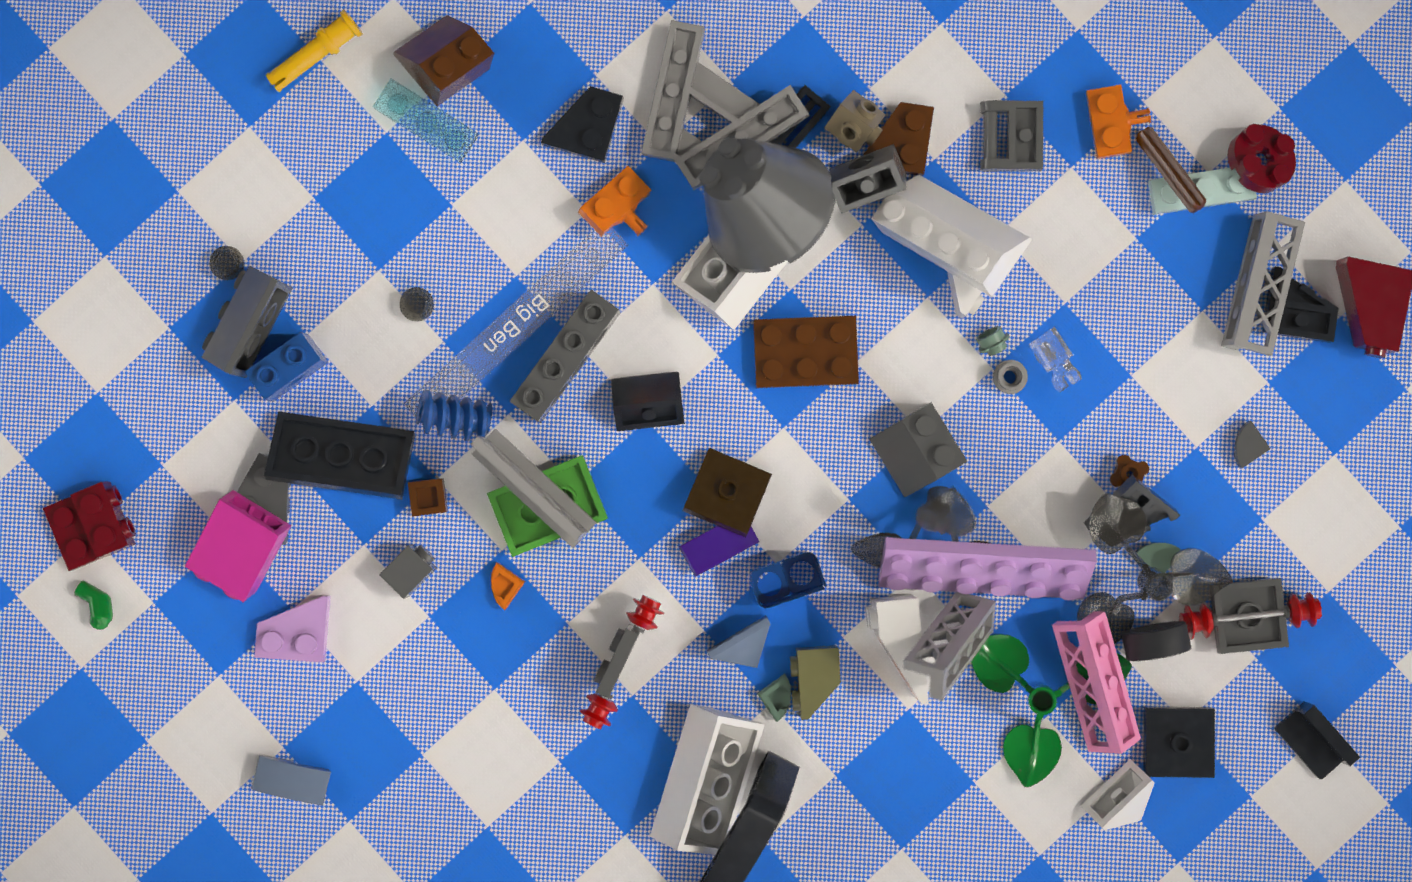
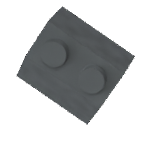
[869,402,968,497]

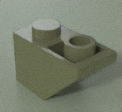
[790,645,841,720]

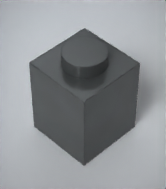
[379,544,437,599]

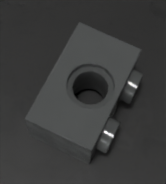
[830,144,906,214]

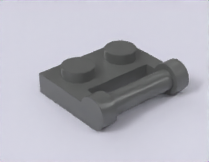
[980,100,1043,172]

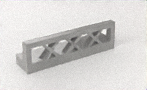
[1221,211,1305,356]
[903,592,996,701]

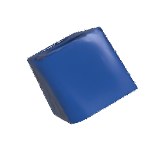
[750,552,827,608]

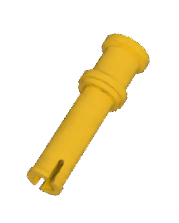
[265,9,363,92]

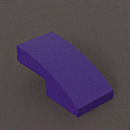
[679,526,760,577]

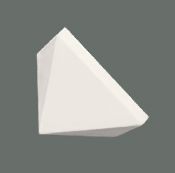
[1081,759,1154,830]

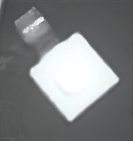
[1029,327,1082,392]

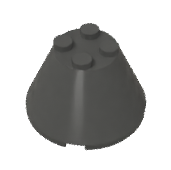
[699,137,835,273]

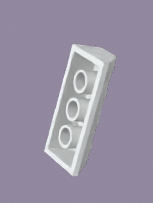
[871,175,1031,297]
[672,235,788,330]
[650,704,764,855]

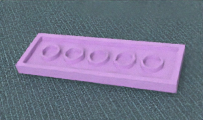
[879,537,1097,600]

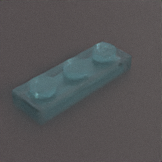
[373,78,479,163]

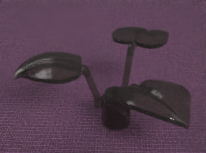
[850,486,992,568]
[1077,493,1233,644]

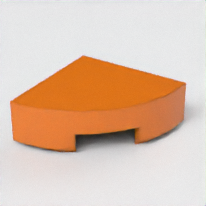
[491,562,526,610]

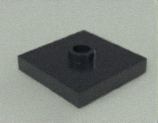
[1143,707,1215,778]

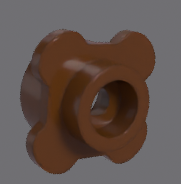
[1110,455,1149,487]

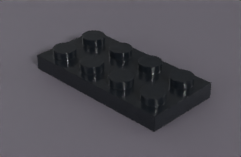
[264,411,415,500]

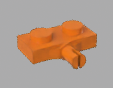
[1086,84,1151,159]
[578,166,652,237]

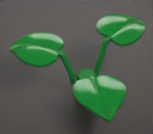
[971,634,1132,788]

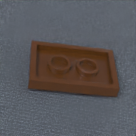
[753,316,859,389]

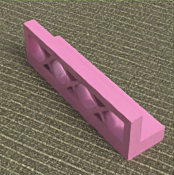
[1052,611,1141,754]

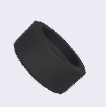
[1121,621,1192,661]

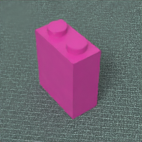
[185,490,292,603]

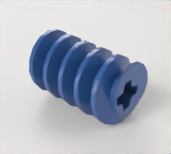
[416,390,493,441]

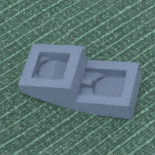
[251,755,331,806]

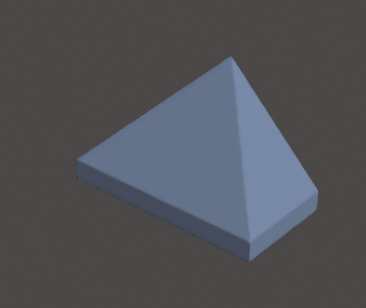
[707,615,770,668]

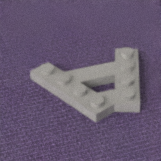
[641,20,809,190]

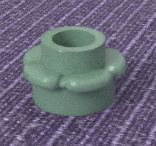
[976,326,1010,356]

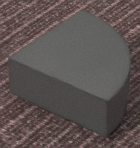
[1234,421,1270,468]

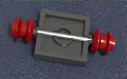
[1179,578,1322,654]
[579,595,664,729]

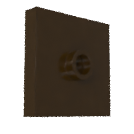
[682,448,772,538]

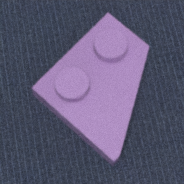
[254,595,330,662]

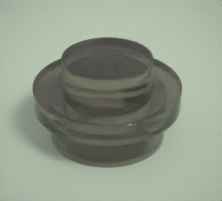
[209,246,245,280]
[399,287,434,322]

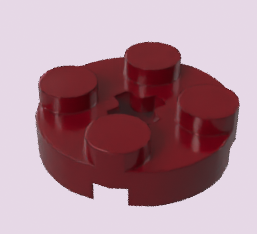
[1227,124,1296,193]

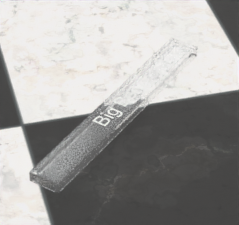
[403,227,629,425]

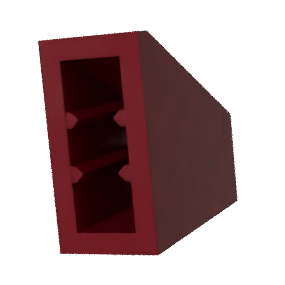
[1336,256,1412,358]

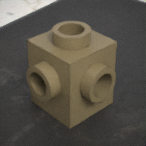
[824,90,886,153]

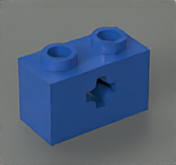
[245,332,329,402]

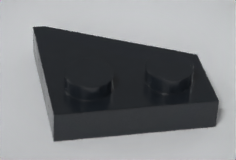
[541,86,624,163]

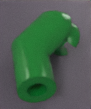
[74,580,113,630]

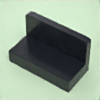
[611,372,685,431]
[1275,701,1360,779]

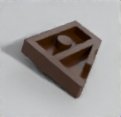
[863,102,934,176]

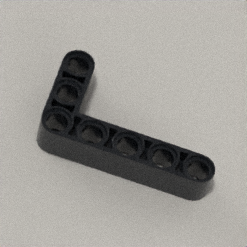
[699,751,800,882]

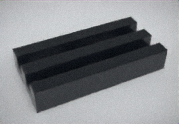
[768,85,831,148]

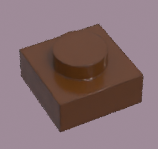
[408,478,448,517]

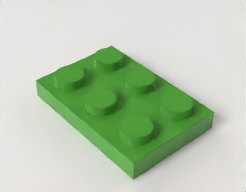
[487,455,609,557]

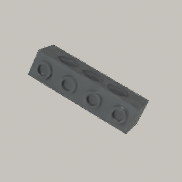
[509,290,621,423]

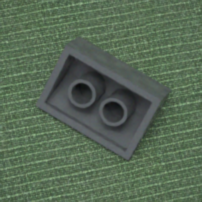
[201,266,293,378]

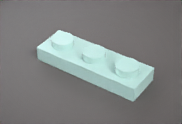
[1148,168,1257,215]

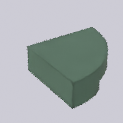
[1134,542,1184,577]
[757,673,791,722]

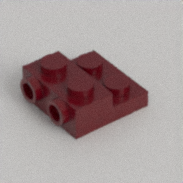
[43,482,136,571]

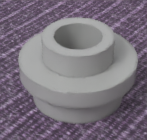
[993,360,1028,394]

